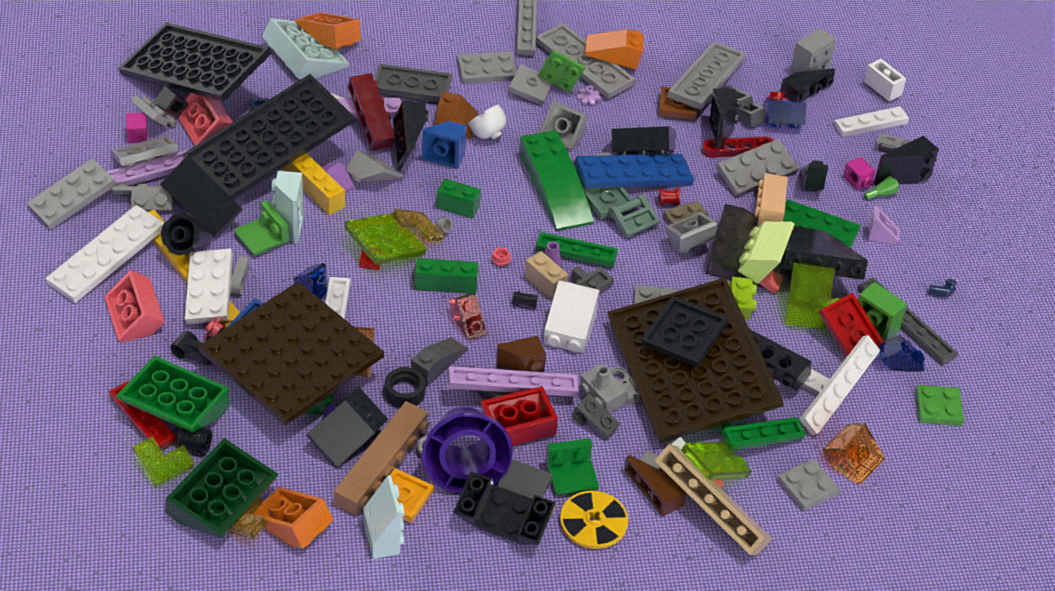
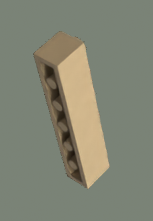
[655,444,773,555]

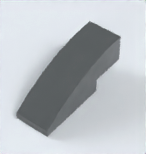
[720,85,766,127]

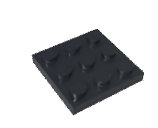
[641,296,728,368]

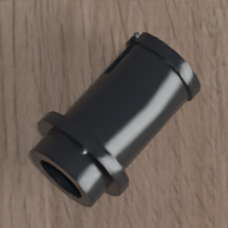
[512,290,538,308]

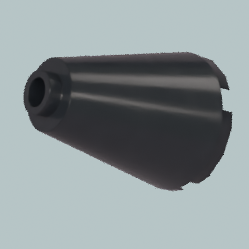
[161,214,213,255]

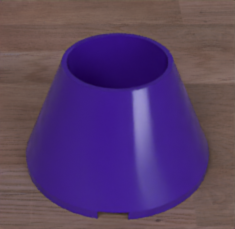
[422,407,513,494]

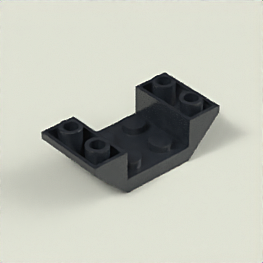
[453,471,556,545]

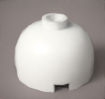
[468,104,506,140]

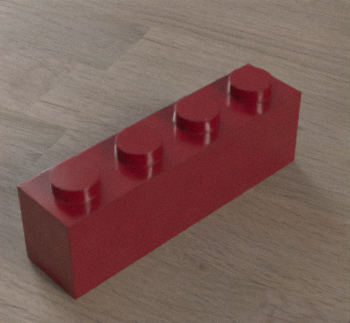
[347,73,394,151]

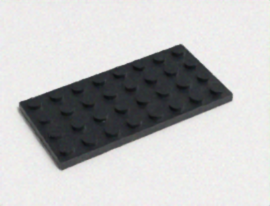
[118,22,272,102]
[182,74,355,200]

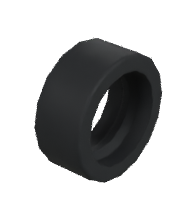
[385,367,426,408]

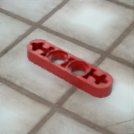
[702,137,774,158]

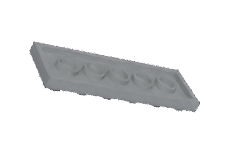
[536,23,636,99]
[667,41,746,110]

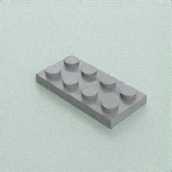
[716,139,799,197]
[27,158,116,230]

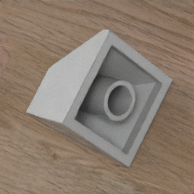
[346,150,404,182]

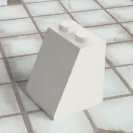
[543,280,599,354]

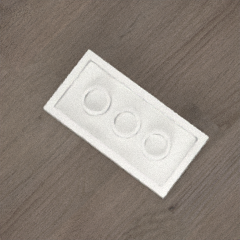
[185,249,233,324]

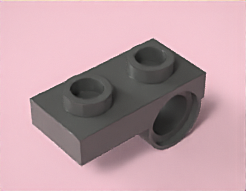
[572,393,620,440]

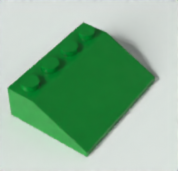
[116,355,229,432]

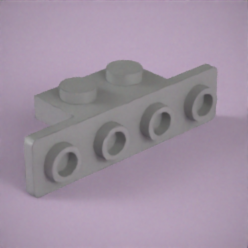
[111,184,173,212]

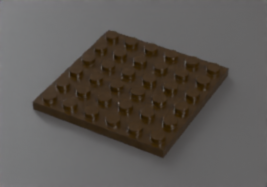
[199,282,384,426]

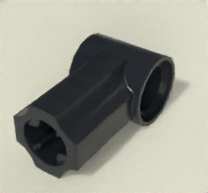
[170,331,212,365]

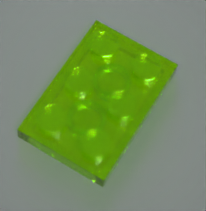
[785,263,835,330]
[681,441,752,480]

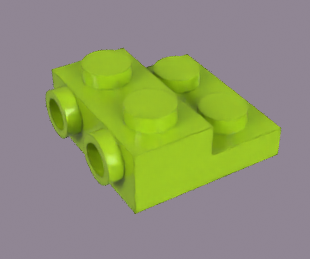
[711,277,757,320]

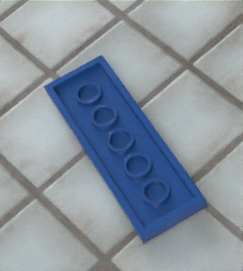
[574,154,694,188]

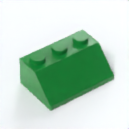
[415,258,478,294]

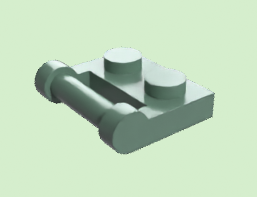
[608,194,660,238]

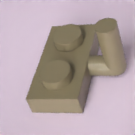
[663,201,707,225]

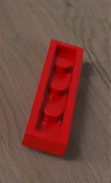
[109,381,176,452]

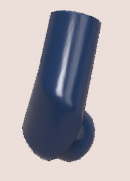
[928,279,957,297]

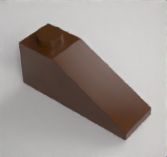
[624,455,687,517]

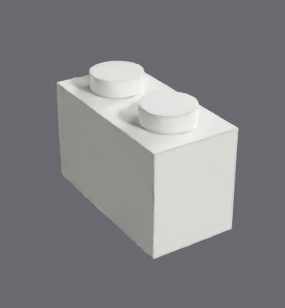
[864,59,906,101]

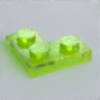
[132,436,195,487]

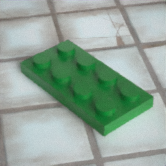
[783,199,861,248]

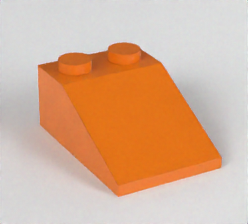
[295,12,361,50]
[584,29,644,70]
[248,487,334,549]

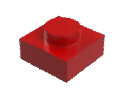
[359,248,383,270]

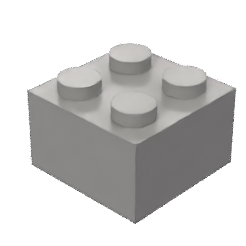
[790,28,836,73]

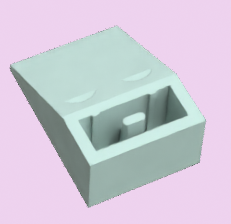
[363,475,404,559]

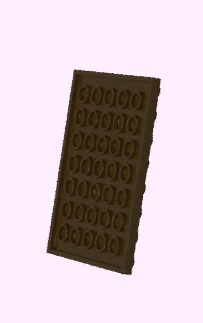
[607,278,784,444]

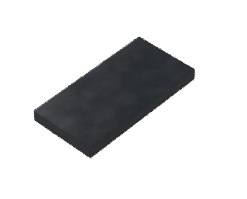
[160,155,244,239]

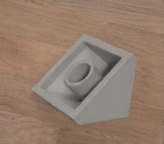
[540,101,587,150]

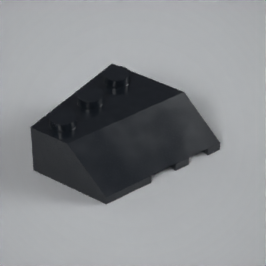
[612,126,676,155]

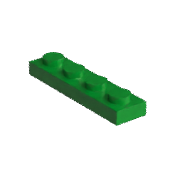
[535,232,618,268]
[721,417,806,451]

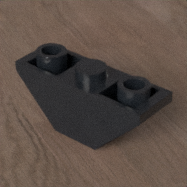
[800,160,828,192]

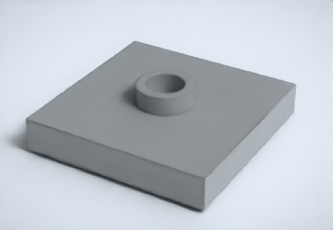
[508,64,552,106]

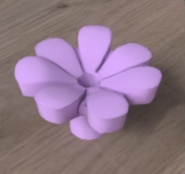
[577,85,601,107]

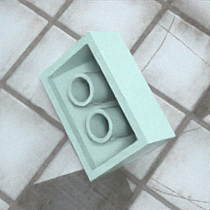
[272,171,304,244]

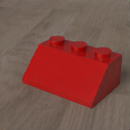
[481,386,558,446]

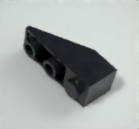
[780,68,835,105]

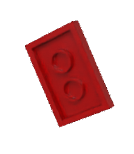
[818,292,886,358]

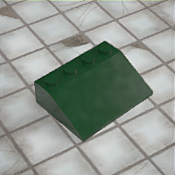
[165,438,279,538]

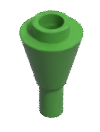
[864,176,899,200]

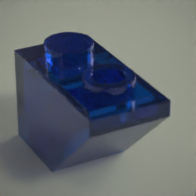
[294,263,327,299]
[878,334,925,372]

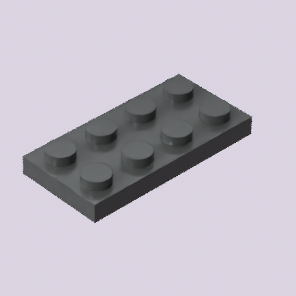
[375,64,452,102]

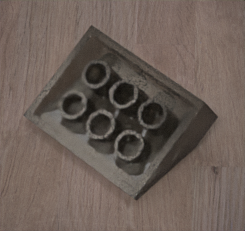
[706,204,765,288]

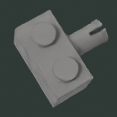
[579,363,627,413]

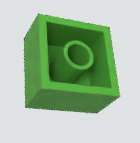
[858,282,908,344]

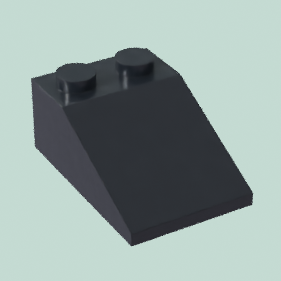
[709,88,740,148]
[392,101,429,171]
[874,136,939,186]
[306,387,388,468]

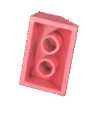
[179,93,233,146]
[104,270,165,342]

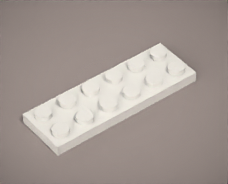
[45,205,164,303]

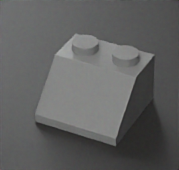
[666,212,717,253]

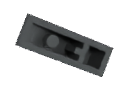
[411,337,468,387]

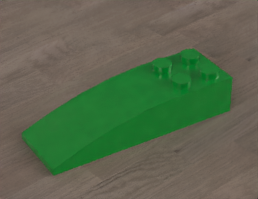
[519,130,594,231]

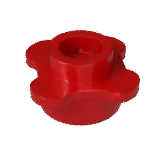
[766,91,787,103]

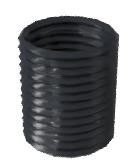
[177,427,212,453]

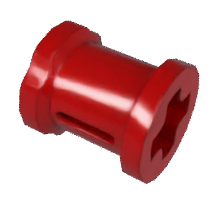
[658,188,680,206]

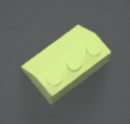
[738,221,794,284]

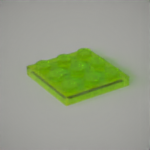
[344,212,427,265]

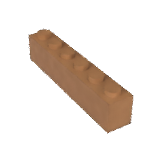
[333,401,430,516]

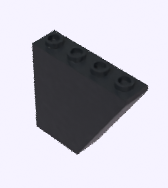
[782,226,868,280]

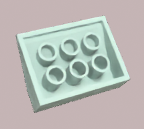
[262,18,350,80]

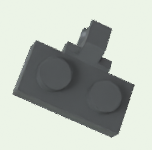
[571,266,614,294]

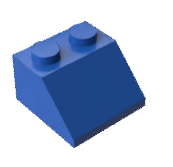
[422,121,467,169]

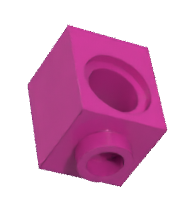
[126,113,148,143]
[843,157,875,190]

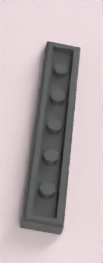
[857,277,958,366]

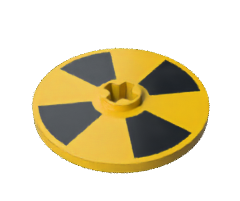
[560,491,628,549]

